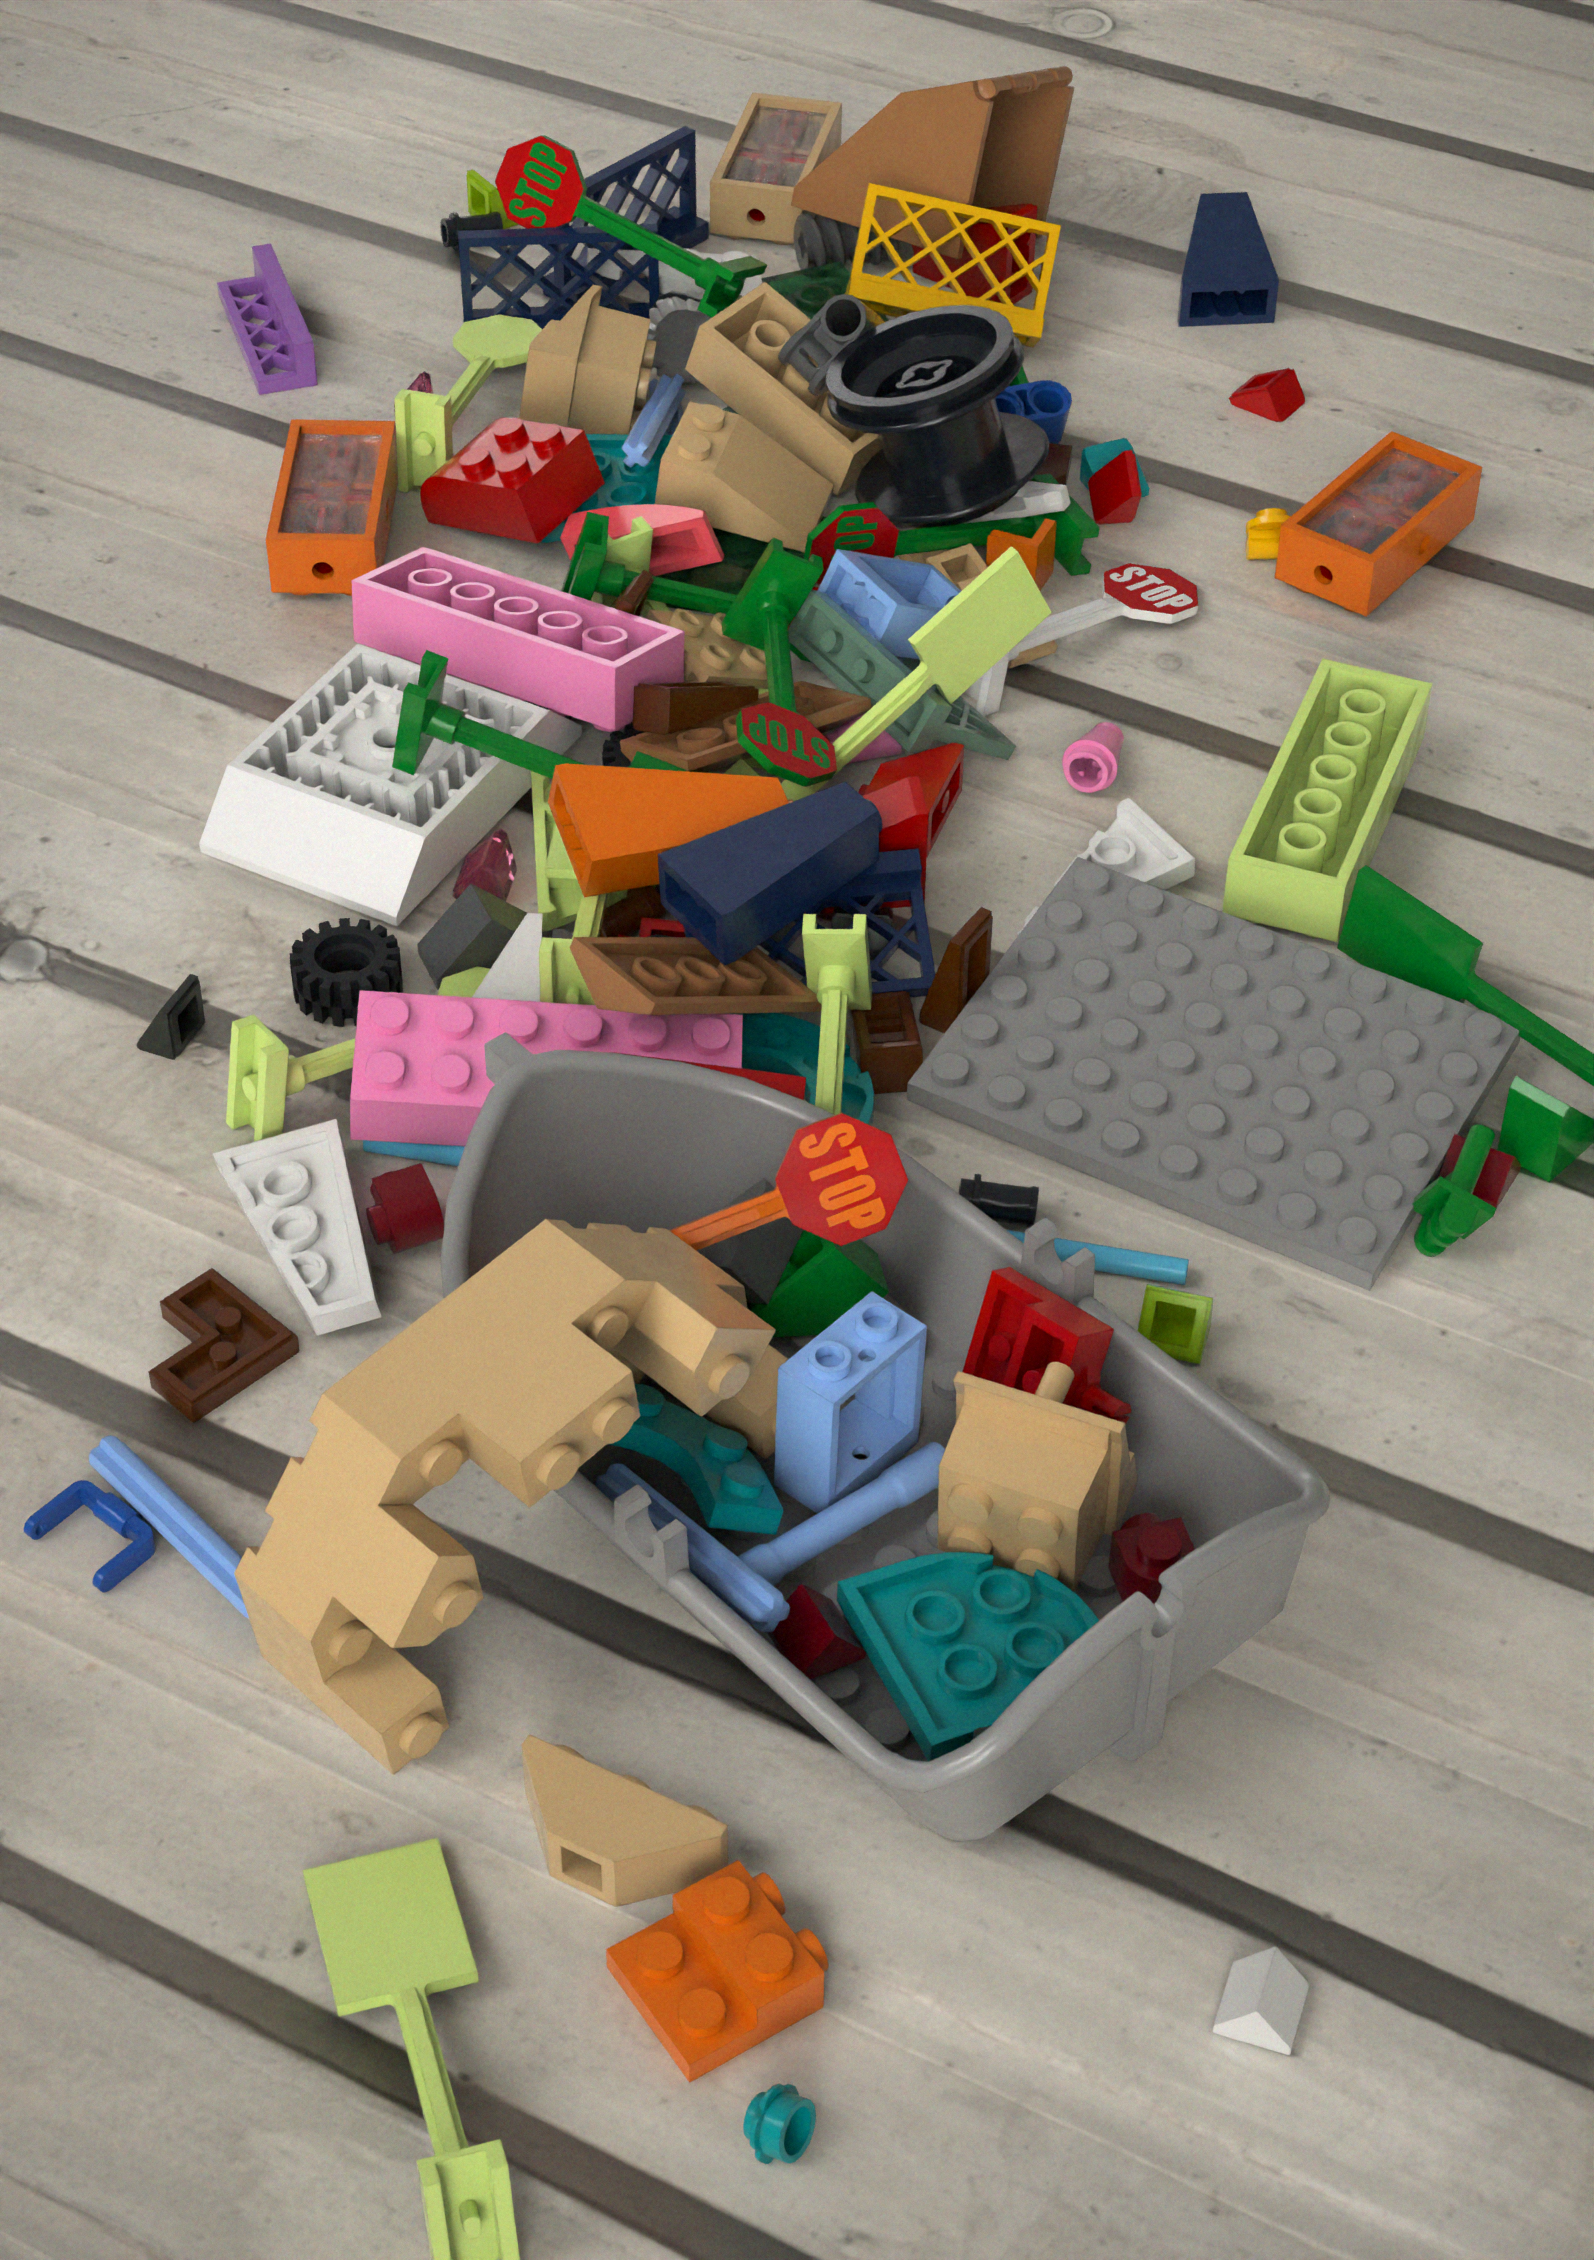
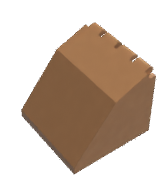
[791,66,1075,259]

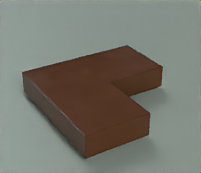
[148,1268,299,1423]

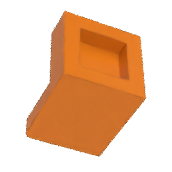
[986,518,1057,591]

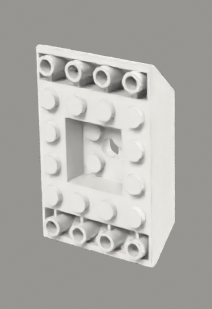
[199,644,582,926]

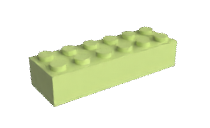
[1222,658,1433,942]

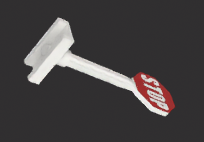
[964,563,1198,716]

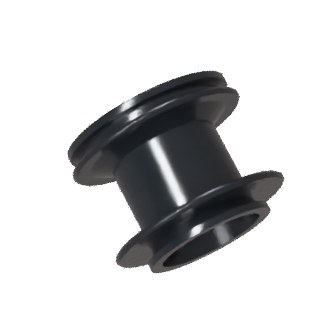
[826,305,1049,528]

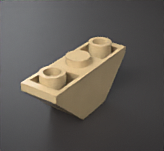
[521,1734,728,1907]

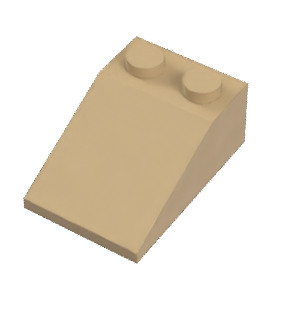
[655,401,834,553]

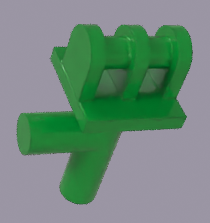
[1412,1124,1497,1257]

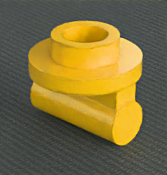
[1245,508,1291,560]

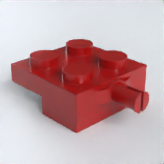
[962,1267,1132,1424]

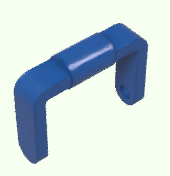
[24,1480,156,1592]

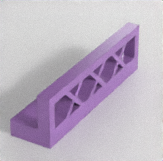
[217,243,318,395]

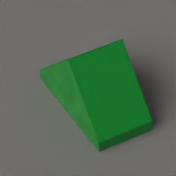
[1497,1076,1594,1182]

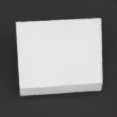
[1213,1946,1310,2056]

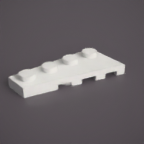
[212,1119,382,1336]

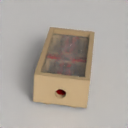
[710,92,842,245]

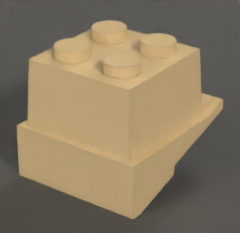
[519,285,657,434]
[938,1362,1138,1592]

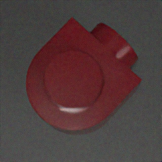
[366,1163,444,1254]
[1108,1513,1195,1604]

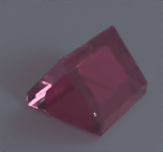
[453,829,517,901]

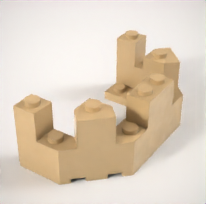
[234,1219,788,1775]

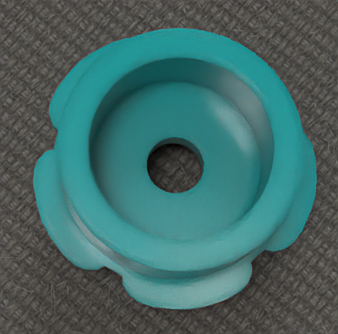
[743,2084,816,2164]

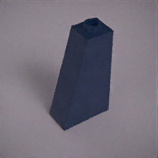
[1177,192,1279,327]
[658,782,882,966]

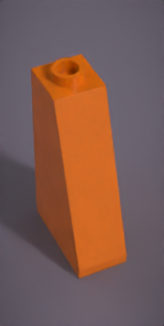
[548,763,793,897]

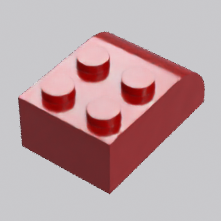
[420,417,605,544]

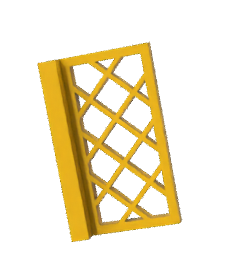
[845,183,1061,347]

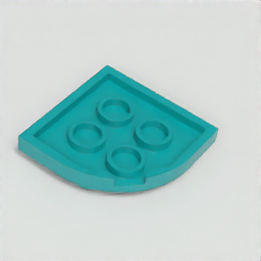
[837,1552,1099,1762]

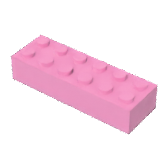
[352,547,685,732]
[350,990,743,1146]

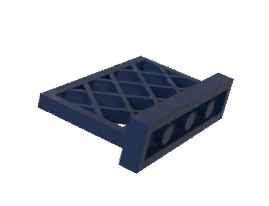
[543,126,709,302]
[458,224,659,329]
[683,848,936,997]

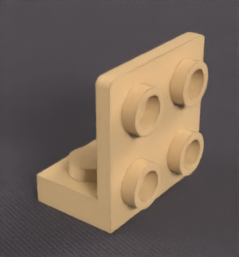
[645,609,768,689]

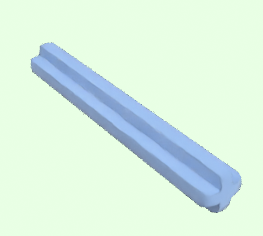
[621,374,686,467]
[89,1435,249,1618]
[595,1464,790,1632]

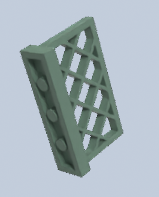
[788,589,1016,760]

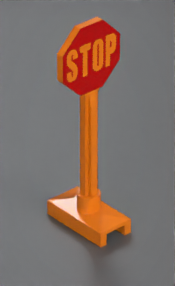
[669,1112,908,1250]

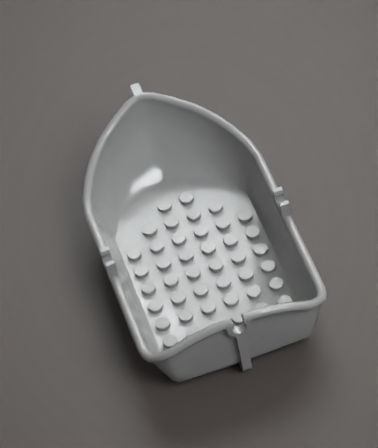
[440,1032,1330,1841]

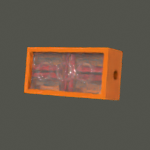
[266,419,398,596]
[1275,431,1482,617]

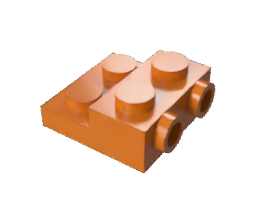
[606,1860,828,2083]

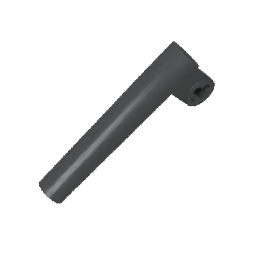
[778,294,886,396]

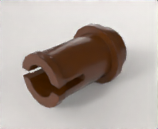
[600,885,666,937]

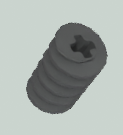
[793,213,899,274]

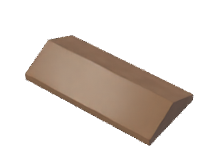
[620,681,872,773]
[570,937,822,1015]

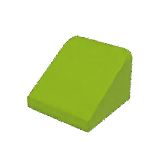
[466,169,519,230]

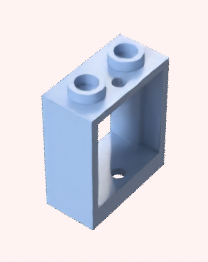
[818,549,961,660]
[774,1292,927,1513]

